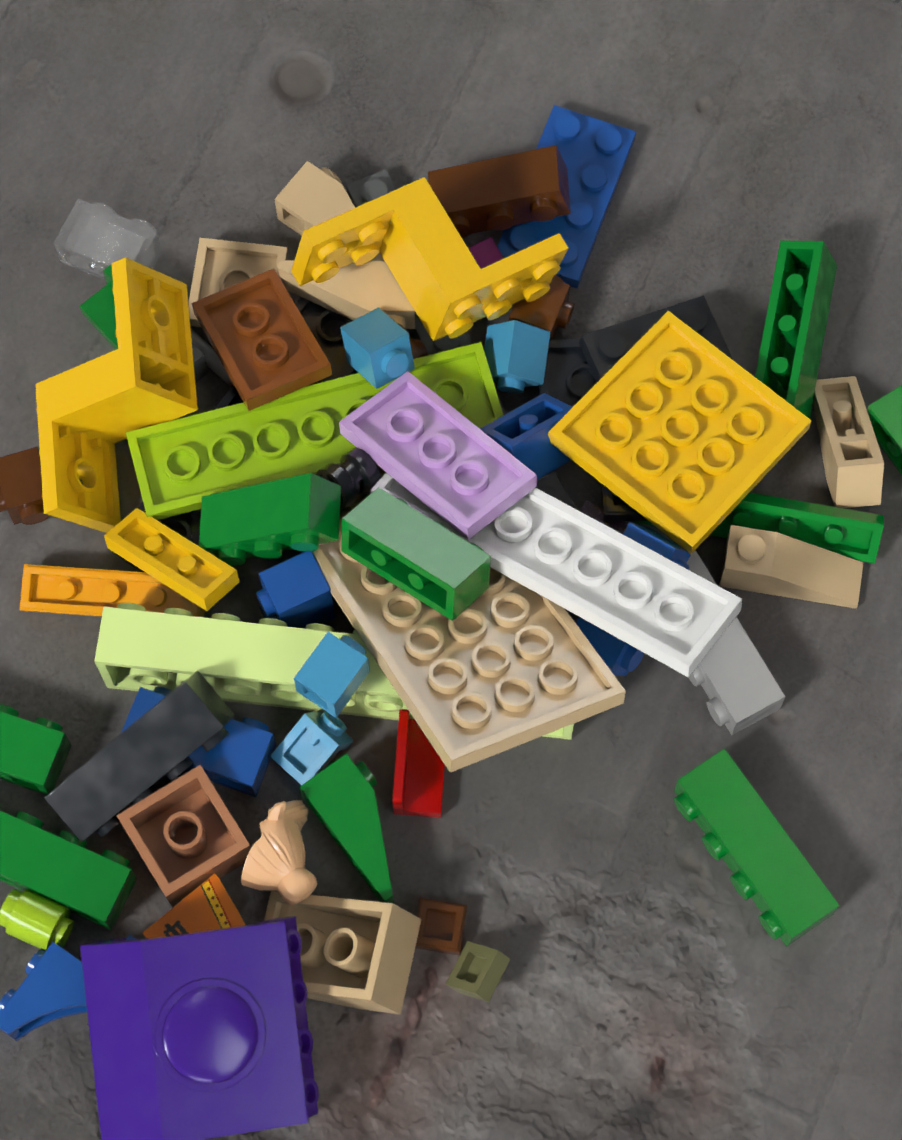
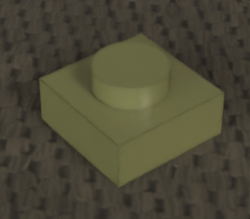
[446,941,510,1003]

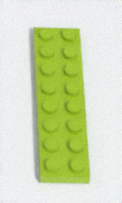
[126,342,504,520]

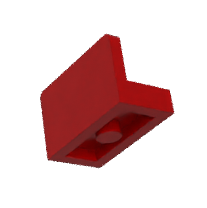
[392,709,445,818]

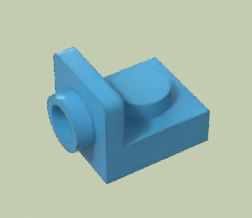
[270,710,353,785]

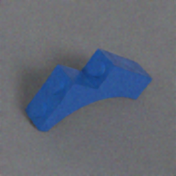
[0,934,137,1041]

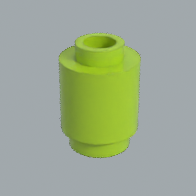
[0,889,74,951]

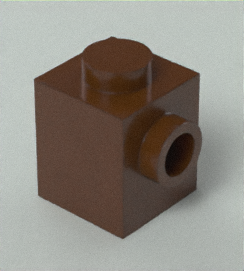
[509,275,575,340]
[0,447,49,525]

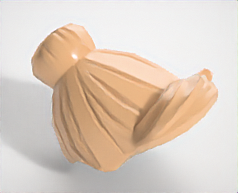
[241,800,317,905]

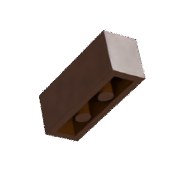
[428,145,571,238]

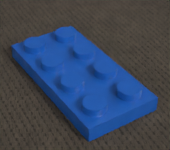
[497,105,636,289]

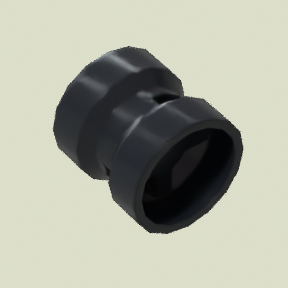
[315,448,381,511]

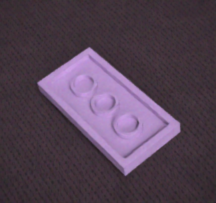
[339,371,537,540]

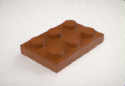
[192,268,332,411]

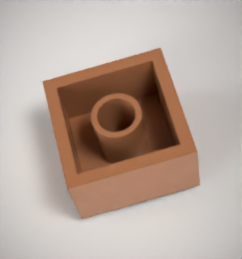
[116,765,251,908]

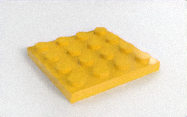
[548,311,812,554]

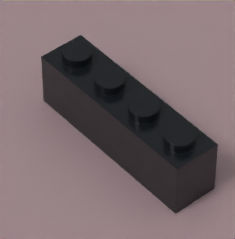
[44,670,235,842]

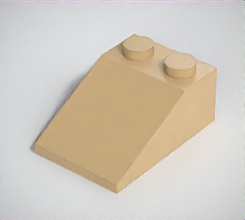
[264,891,421,1014]

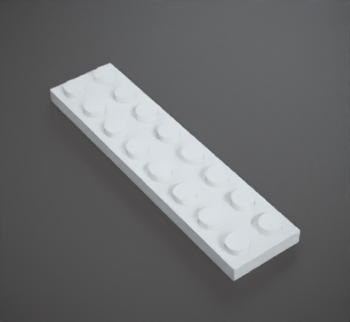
[371,472,742,678]

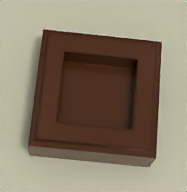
[415,898,467,955]

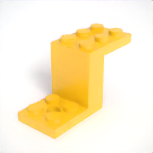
[291,177,569,341]
[35,257,198,533]

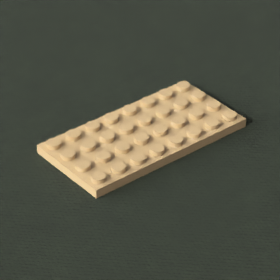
[303,464,626,773]

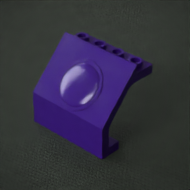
[80,916,319,1140]

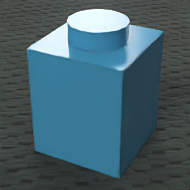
[340,307,415,389]
[484,320,550,394]
[294,632,370,718]

